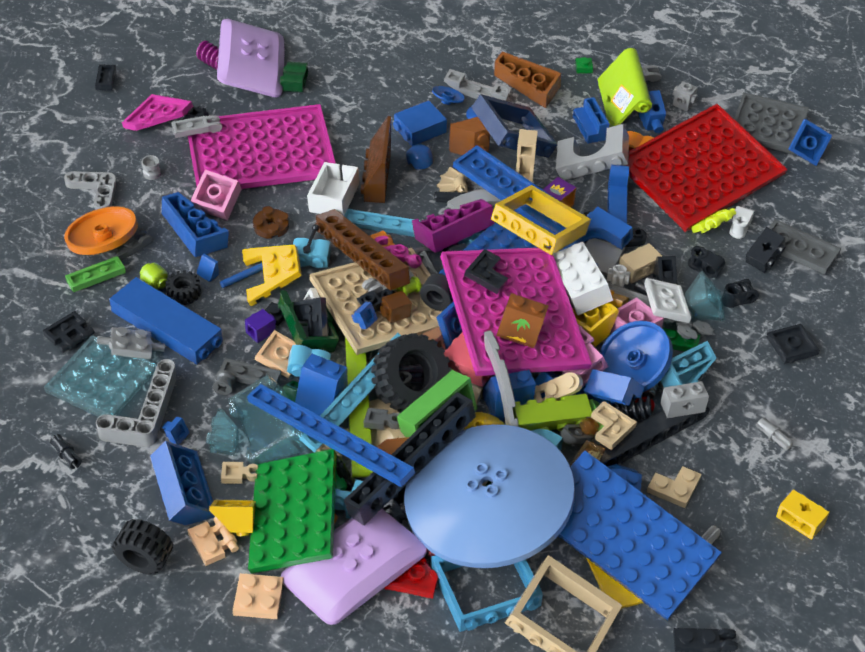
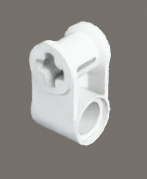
[730,206,754,239]

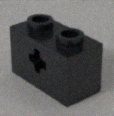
[746,227,786,273]

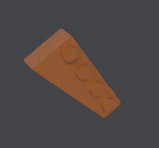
[494,51,561,108]

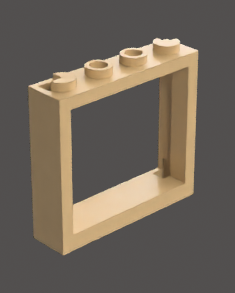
[505,555,622,652]

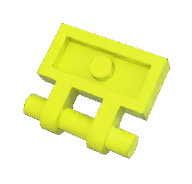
[691,208,736,233]

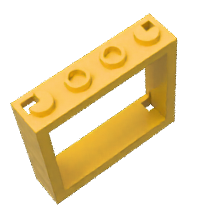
[491,185,591,255]

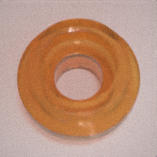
[580,417,599,435]

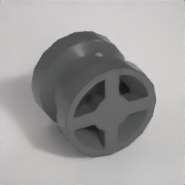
[213,370,235,395]

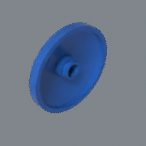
[599,321,673,392]

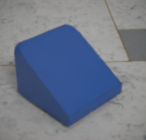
[197,254,219,282]

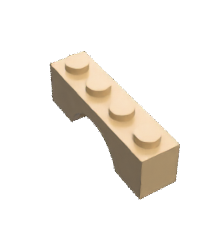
[516,129,538,183]

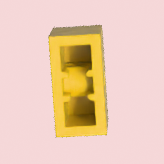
[776,489,829,540]

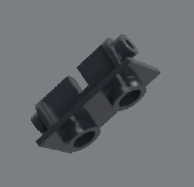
[383,493,409,524]

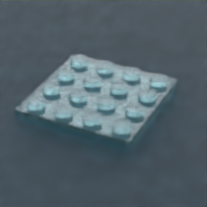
[44,335,157,417]

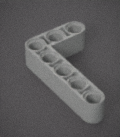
[96,359,177,447]

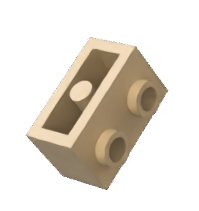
[619,243,662,283]

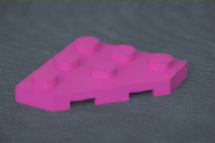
[122,94,193,131]

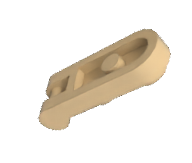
[534,372,583,403]

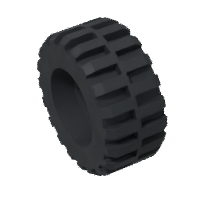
[371,333,452,412]

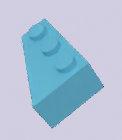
[660,341,716,387]

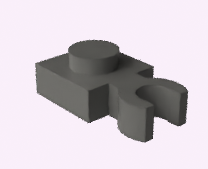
[363,408,400,430]

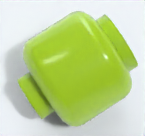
[140,262,168,290]

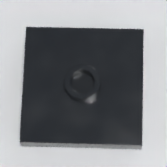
[766,323,820,364]

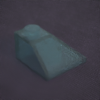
[685,271,725,321]

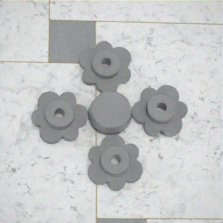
[663,308,714,339]

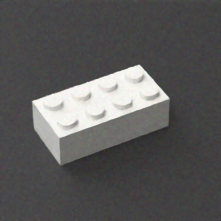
[553,241,613,315]

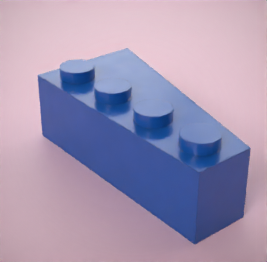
[161,192,229,257]

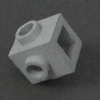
[673,81,698,111]

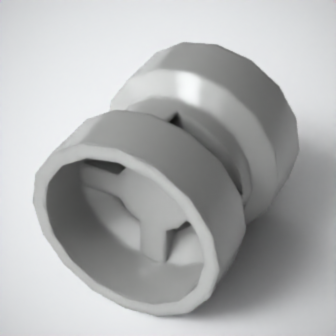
[141,155,161,180]

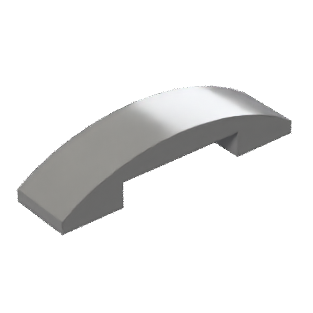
[444,69,512,100]

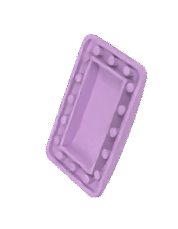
[217,19,284,97]
[281,509,427,625]

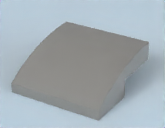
[585,238,625,276]

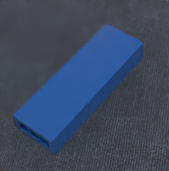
[109,277,223,365]

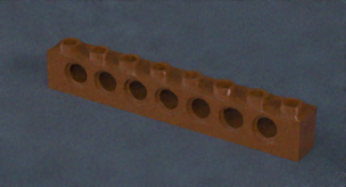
[315,209,410,291]

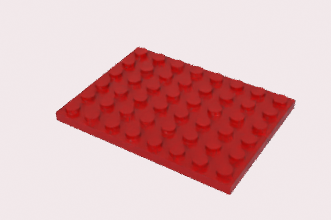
[625,104,787,232]

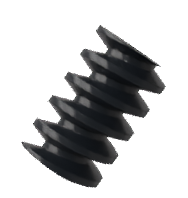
[609,396,652,422]

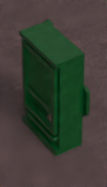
[278,290,339,353]

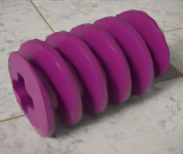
[196,40,219,70]

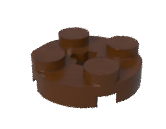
[253,206,289,239]

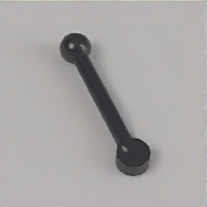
[303,224,319,254]

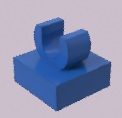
[351,302,378,329]
[162,417,190,445]

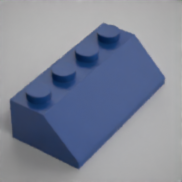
[150,441,215,525]

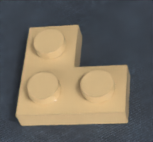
[591,401,637,450]
[647,466,701,508]

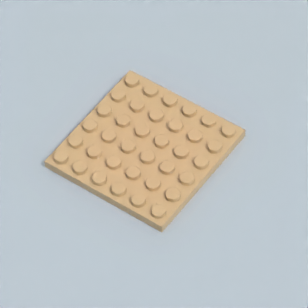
[310,248,442,355]

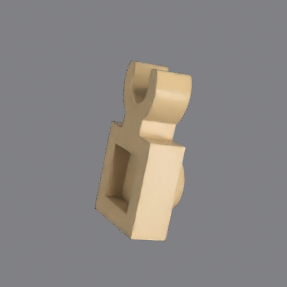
[221,462,258,484]

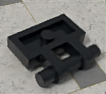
[43,311,95,353]

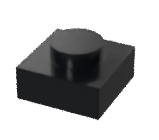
[265,302,284,326]

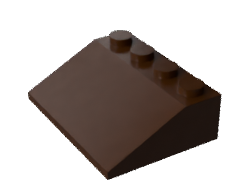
[361,116,391,203]

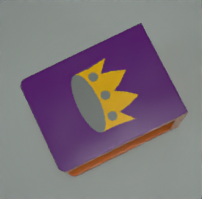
[542,177,576,207]

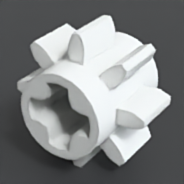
[607,265,630,287]

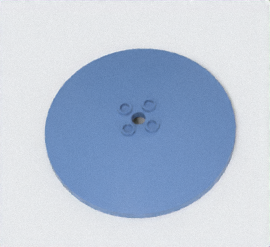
[404,424,575,568]

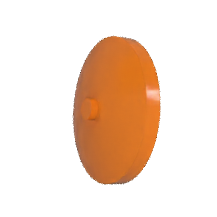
[64,207,138,255]

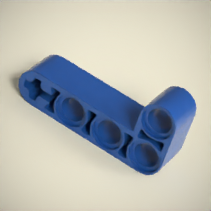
[607,164,629,224]

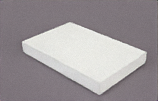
[644,278,691,323]

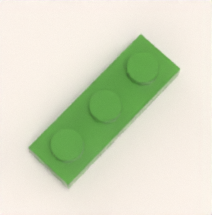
[65,256,126,293]

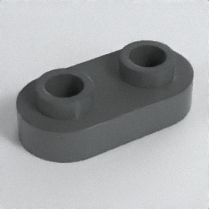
[561,424,594,445]

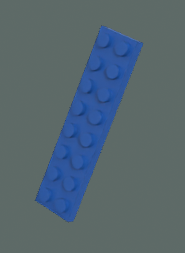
[453,145,566,235]

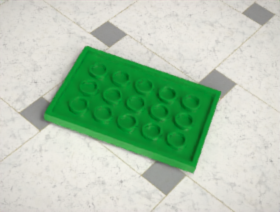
[248,449,337,574]

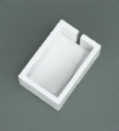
[307,162,360,216]

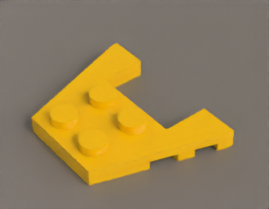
[242,244,301,306]

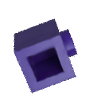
[245,309,276,343]

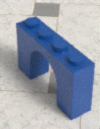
[559,206,633,266]

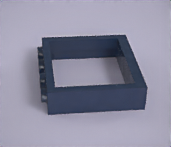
[471,94,558,158]

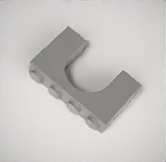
[556,124,629,180]

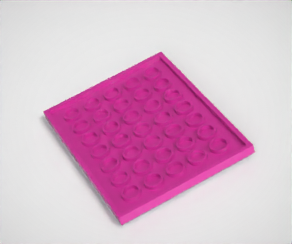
[188,104,336,189]
[440,247,592,376]

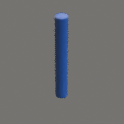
[220,263,263,288]

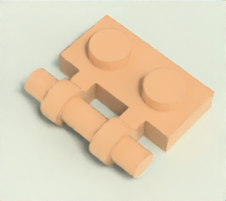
[188,517,239,566]

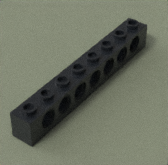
[344,392,476,525]

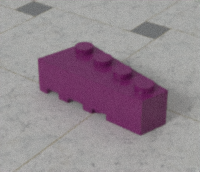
[412,199,495,253]

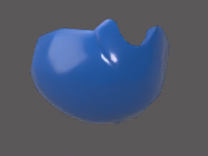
[406,144,433,169]

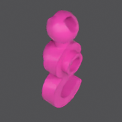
[374,236,422,269]

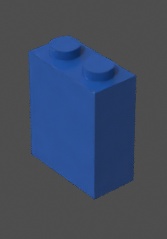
[393,101,447,146]

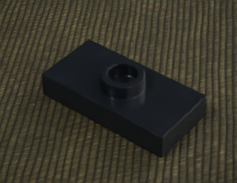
[95,64,116,91]

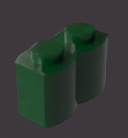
[280,61,309,92]

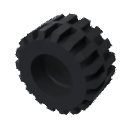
[112,519,173,575]

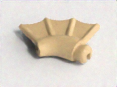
[437,167,468,192]

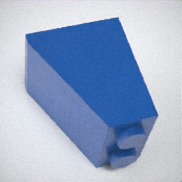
[295,353,348,416]
[482,370,536,421]

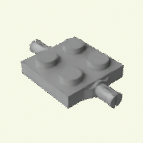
[97,327,165,359]

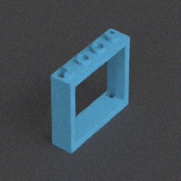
[431,555,543,632]

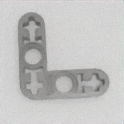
[64,171,117,210]

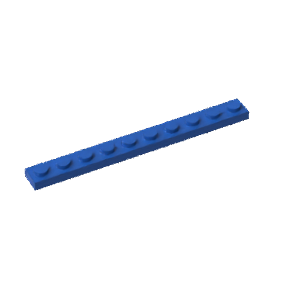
[247,384,415,487]

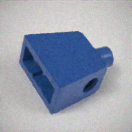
[638,90,666,133]

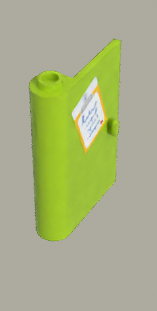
[597,48,652,127]

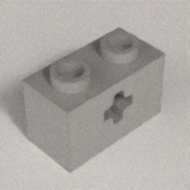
[661,381,709,418]

